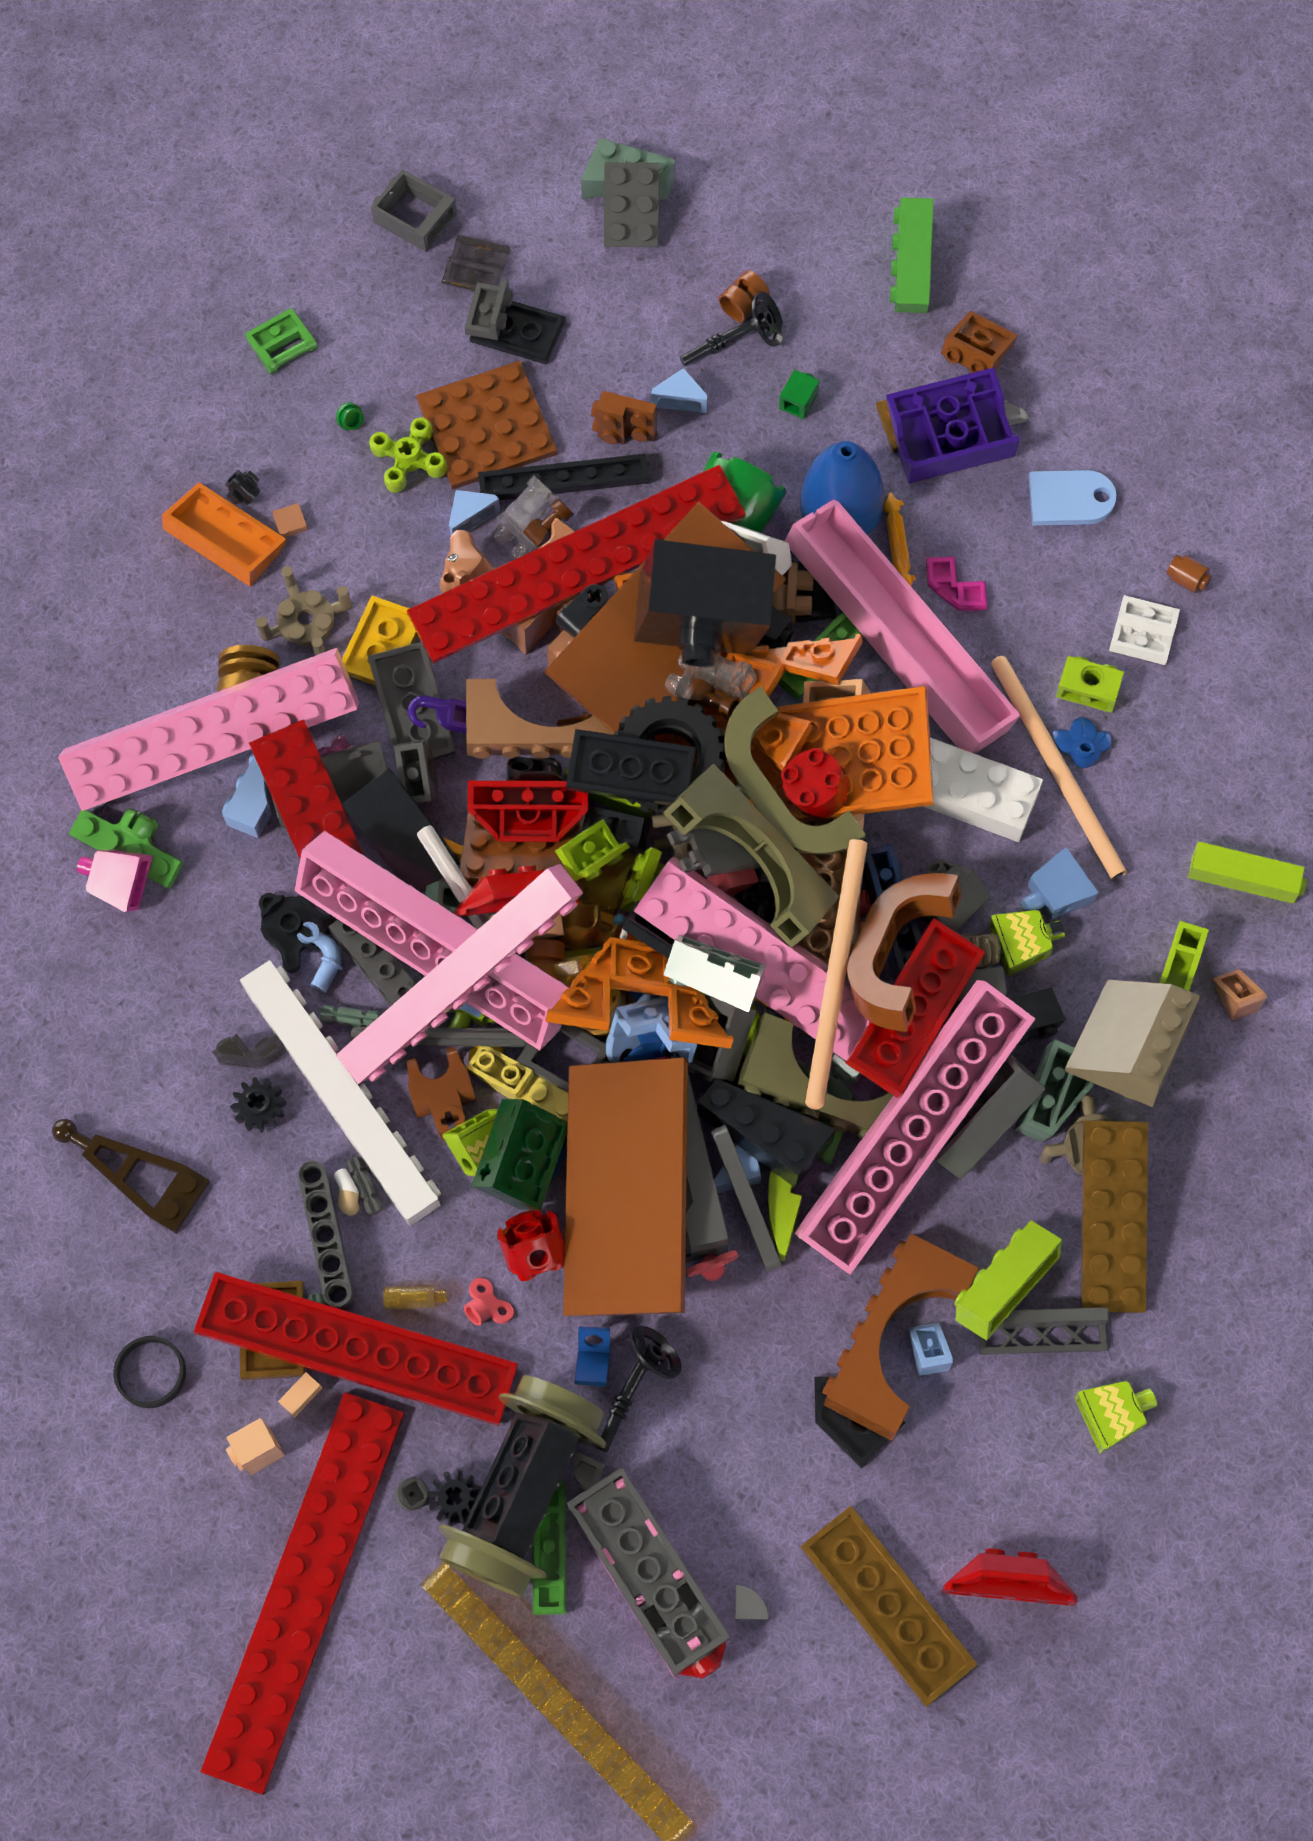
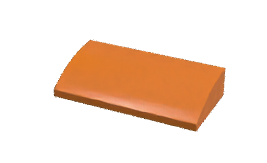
[162,482,286,587]

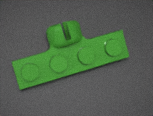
[69,809,184,888]

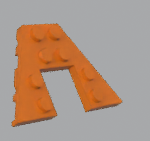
[710,634,863,771]
[545,937,734,1049]

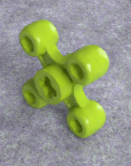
[369,417,448,493]

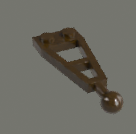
[52,1119,210,1234]

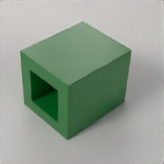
[779,369,819,419]

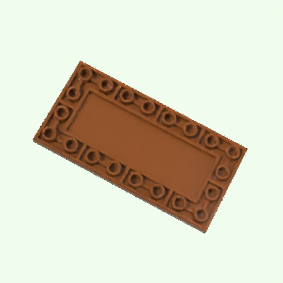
[544,502,786,734]
[563,1058,688,1317]

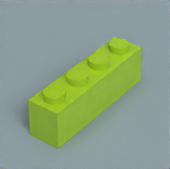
[955,1220,1062,1341]

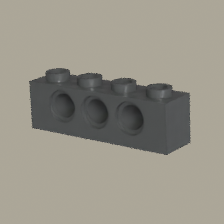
[329,920,416,1007]

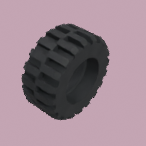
[614,696,726,815]

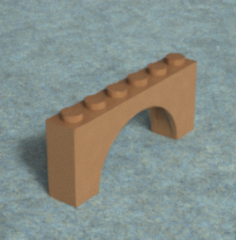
[466,679,614,759]

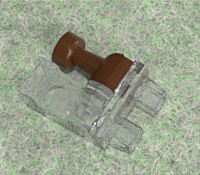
[492,475,574,559]
[664,654,757,719]

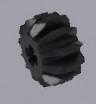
[428,1470,481,1527]

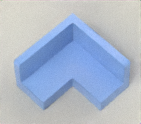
[610,996,697,1063]

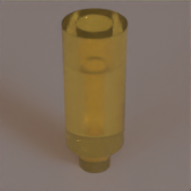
[383,1285,447,1309]

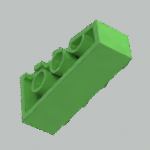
[890,197,934,313]

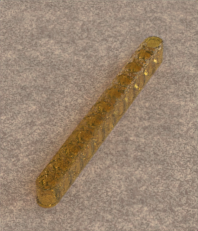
[420,1562,696,1841]

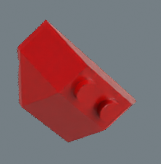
[467,780,588,842]
[454,865,579,917]
[942,1548,1078,1606]

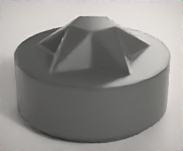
[395,1477,429,1511]

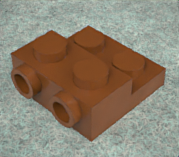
[941,310,1018,373]
[591,390,657,444]

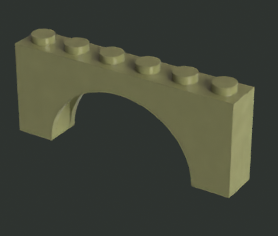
[663,763,840,948]
[736,1013,894,1140]

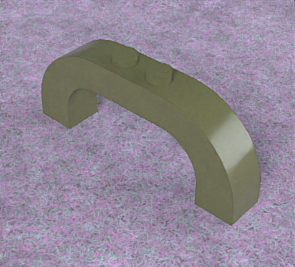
[725,686,866,856]

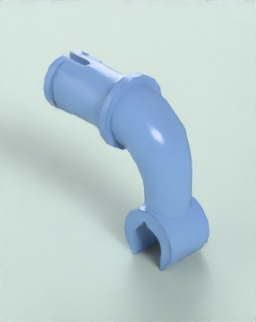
[297,922,343,993]

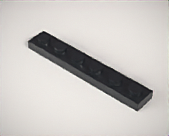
[478,454,649,500]

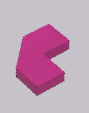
[926,557,987,611]

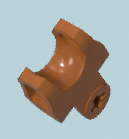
[407,1046,477,1142]

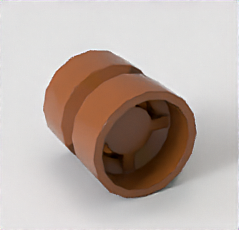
[718,270,770,323]
[525,939,565,983]

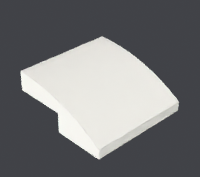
[1109,595,1180,665]

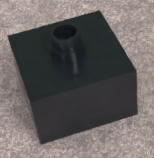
[634,539,776,667]

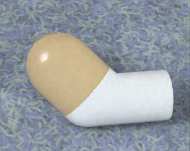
[334,1169,360,1216]

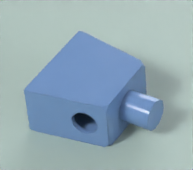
[1021,847,1099,919]

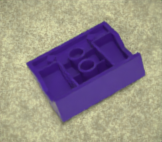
[886,367,1020,484]

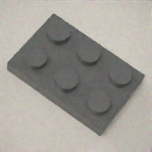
[604,162,659,247]

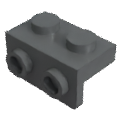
[465,279,513,340]

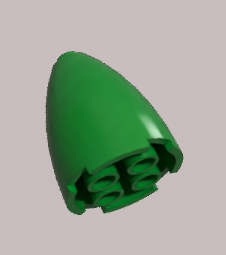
[703,452,787,533]

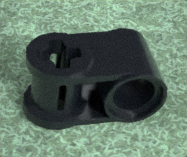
[556,584,608,638]
[506,757,562,781]

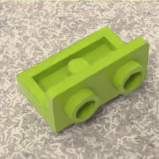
[555,819,630,881]
[620,847,665,913]

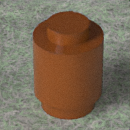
[1166,554,1212,593]

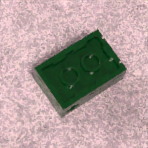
[471,1099,568,1211]

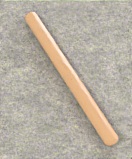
[991,656,1127,880]
[805,839,868,1110]

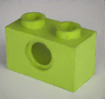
[1056,656,1124,713]

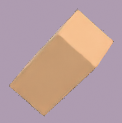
[278,1372,322,1418]

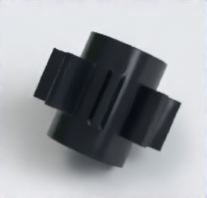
[225,470,260,505]

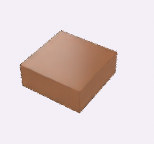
[272,503,308,538]

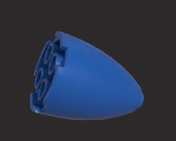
[800,441,884,535]

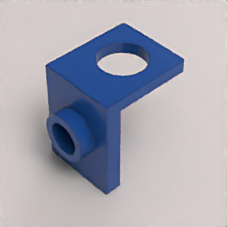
[575,1326,610,1386]

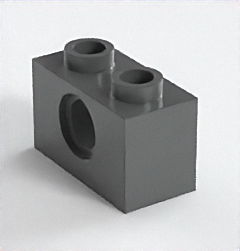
[394,740,439,803]

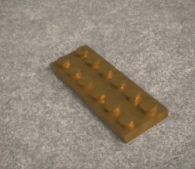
[1081,1121,1148,1313]
[800,1506,978,1708]

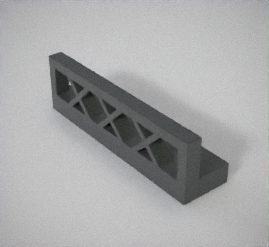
[978,1308,1108,1355]

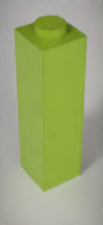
[1187,841,1307,904]

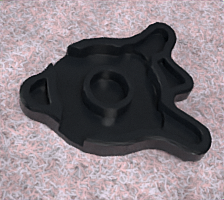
[258,893,338,973]

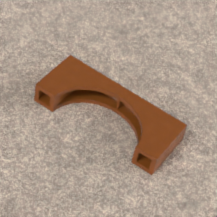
[822,1233,979,1441]

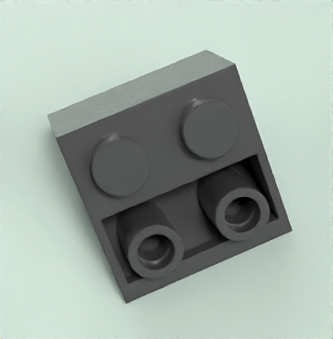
[919,859,990,932]

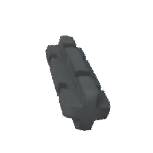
[346,1156,383,1216]

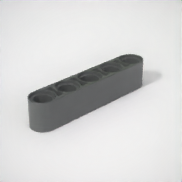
[298,1160,355,1311]

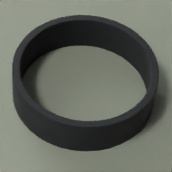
[113,1336,186,1408]

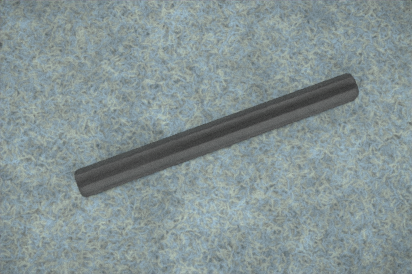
[351,1027,527,1047]

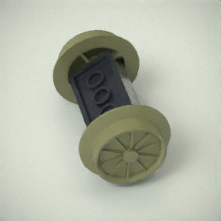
[438,1375,606,1598]

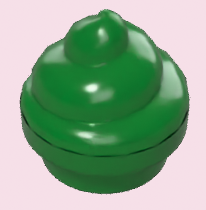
[336,402,364,431]

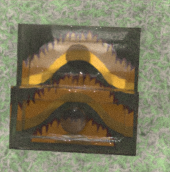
[441,235,511,292]

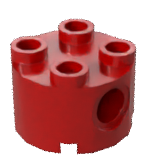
[781,748,850,818]
[497,1210,565,1281]

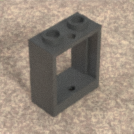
[371,169,457,252]
[672,994,756,1083]
[516,1024,610,1092]

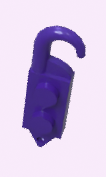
[408,696,467,733]

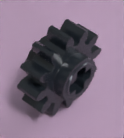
[230,1077,287,1133]

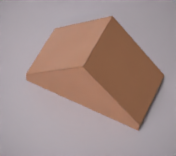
[1212,969,1267,1021]

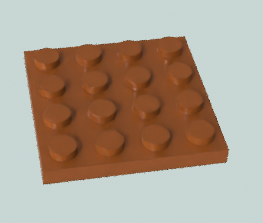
[416,361,558,490]
[460,794,589,887]

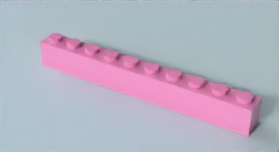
[336,864,584,1084]

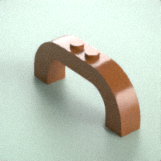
[847,873,962,1032]

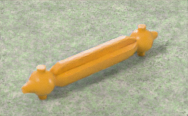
[883,493,916,586]

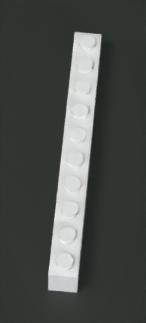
[240,960,441,1227]

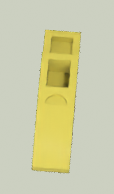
[466,1046,568,1122]

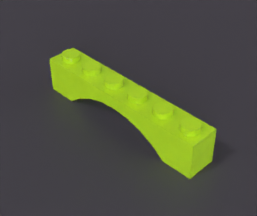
[1124,920,1209,1100]

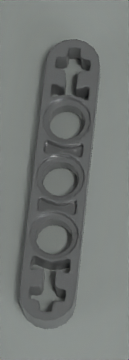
[711,1125,782,1273]

